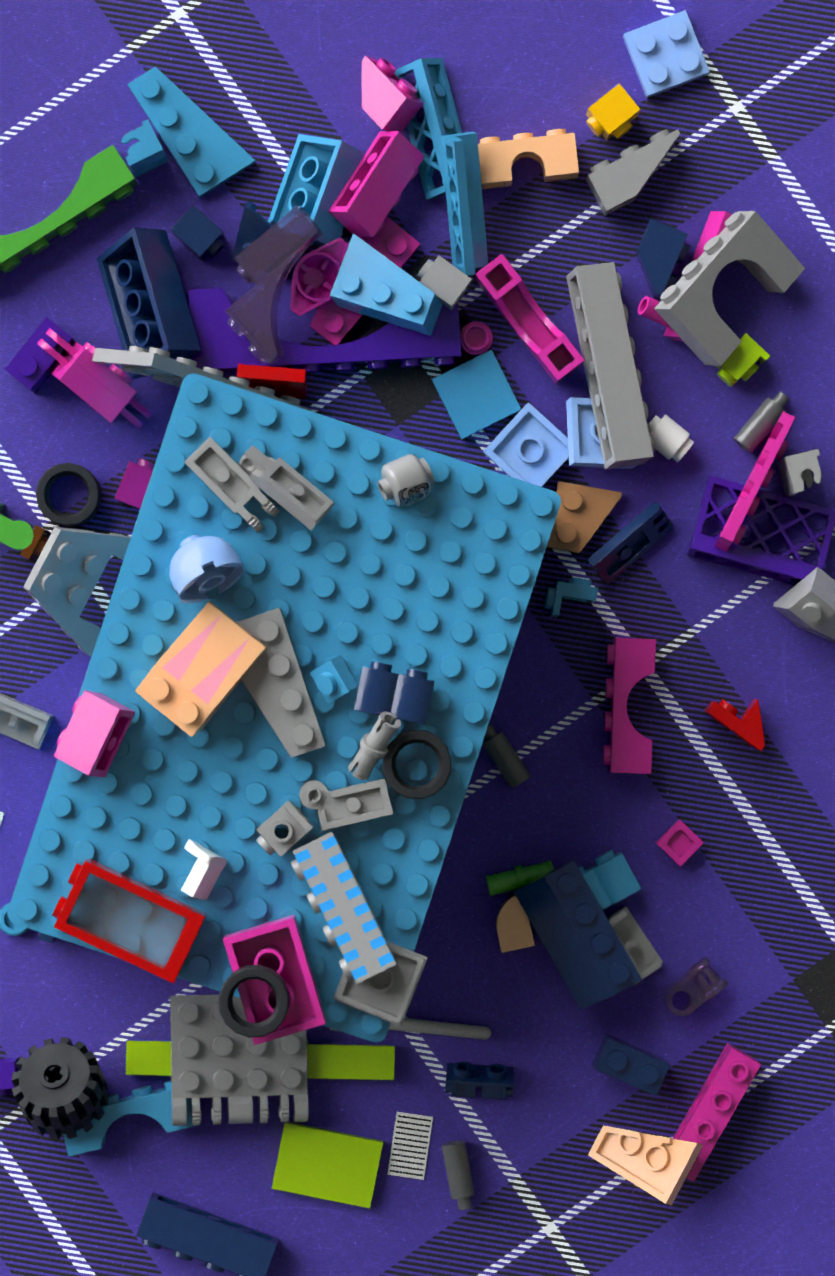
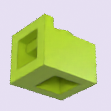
[716,333,770,387]

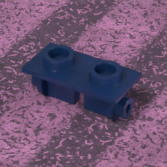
[445,1061,514,1100]

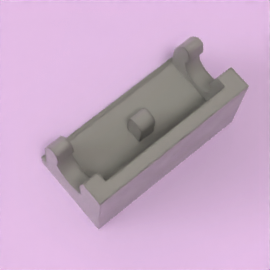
[777,449,821,497]
[0,693,54,750]
[607,906,663,985]

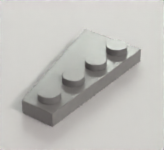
[237,608,326,757]

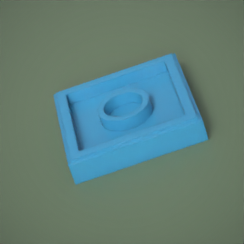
[432,350,521,440]

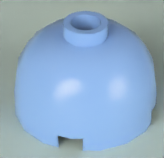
[169,535,244,604]

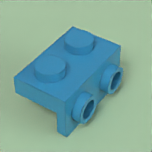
[544,577,598,617]

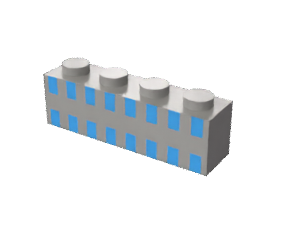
[291,832,399,984]

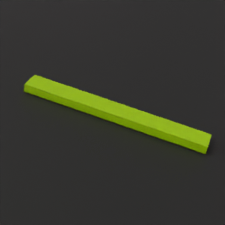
[126,1040,395,1080]

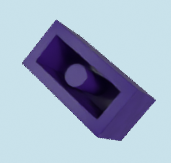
[4,317,75,394]

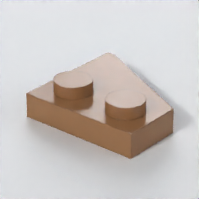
[547,481,622,553]

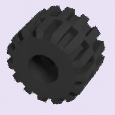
[11,1037,109,1140]

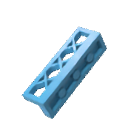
[394,58,462,200]
[441,131,488,276]

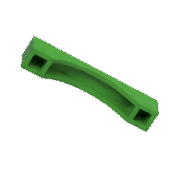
[0,145,138,273]

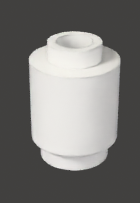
[647,414,694,463]

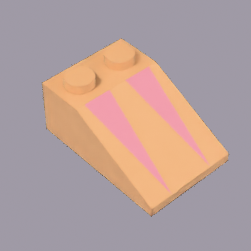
[135,601,266,737]

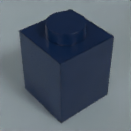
[170,205,225,261]

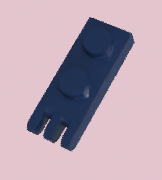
[587,503,673,585]

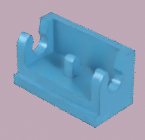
[121,119,169,178]

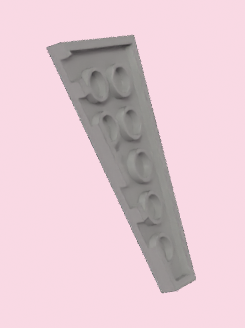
[92,346,312,411]

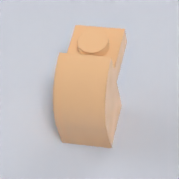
[496,893,535,953]

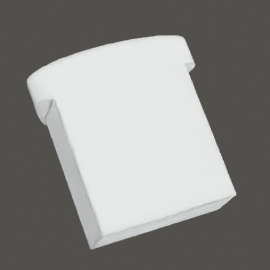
[181,839,227,900]

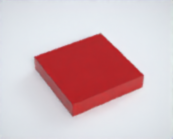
[237,364,307,400]

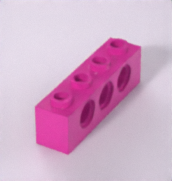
[672,1043,761,1182]

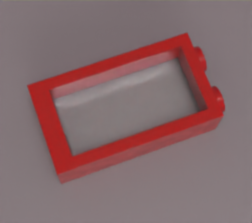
[52,858,207,984]

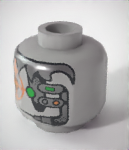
[377,454,434,507]

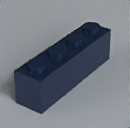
[136,1192,278,1276]

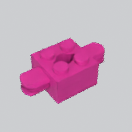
[37,328,152,429]

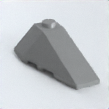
[773,567,835,643]

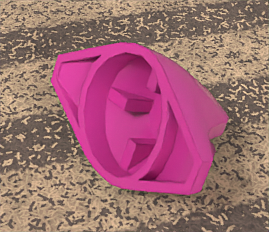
[290,237,349,316]

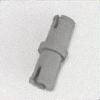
[348,712,401,780]

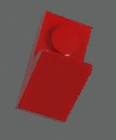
[704,699,765,751]

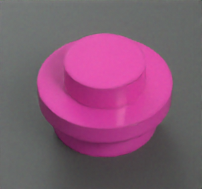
[460,321,493,355]

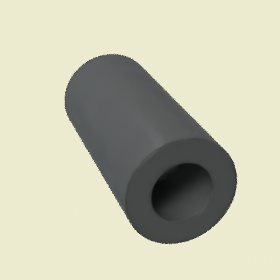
[733,391,790,454]
[482,723,531,789]
[441,1140,475,1210]

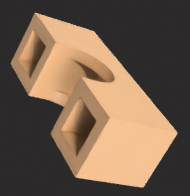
[478,129,579,189]

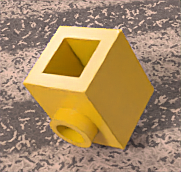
[586,83,640,140]

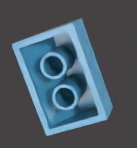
[268,134,366,247]

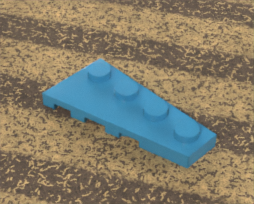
[127,66,256,198]

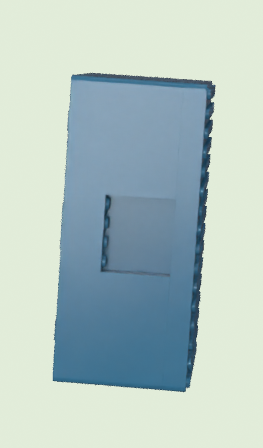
[7,373,561,1042]

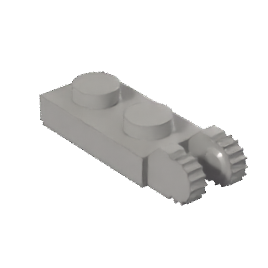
[184,437,280,533]

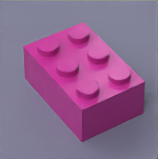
[223,914,327,1045]

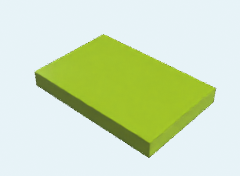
[271,1122,383,1208]

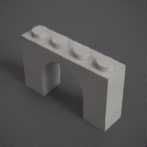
[654,211,805,366]

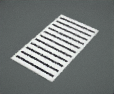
[387,1112,433,1180]

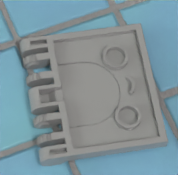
[170,994,309,1126]

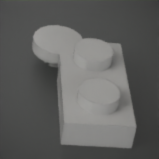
[299,778,393,831]

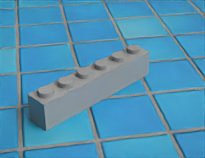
[566,262,655,470]

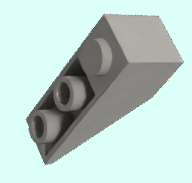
[586,129,680,216]

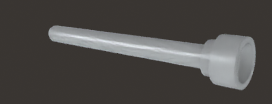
[330,1018,491,1040]

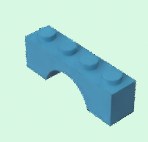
[63,1080,202,1157]

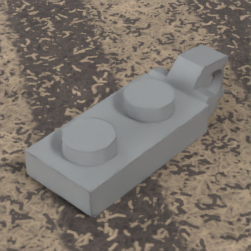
[238,445,334,531]

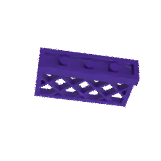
[686,475,835,585]

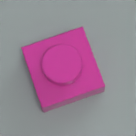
[656,819,704,867]

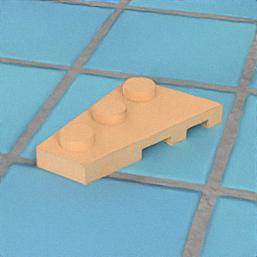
[588,1125,703,1205]

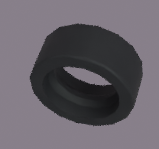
[36,462,102,527]
[383,730,452,799]
[219,965,290,1038]

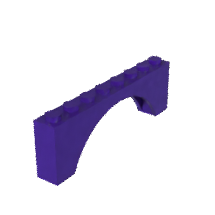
[188,288,461,377]

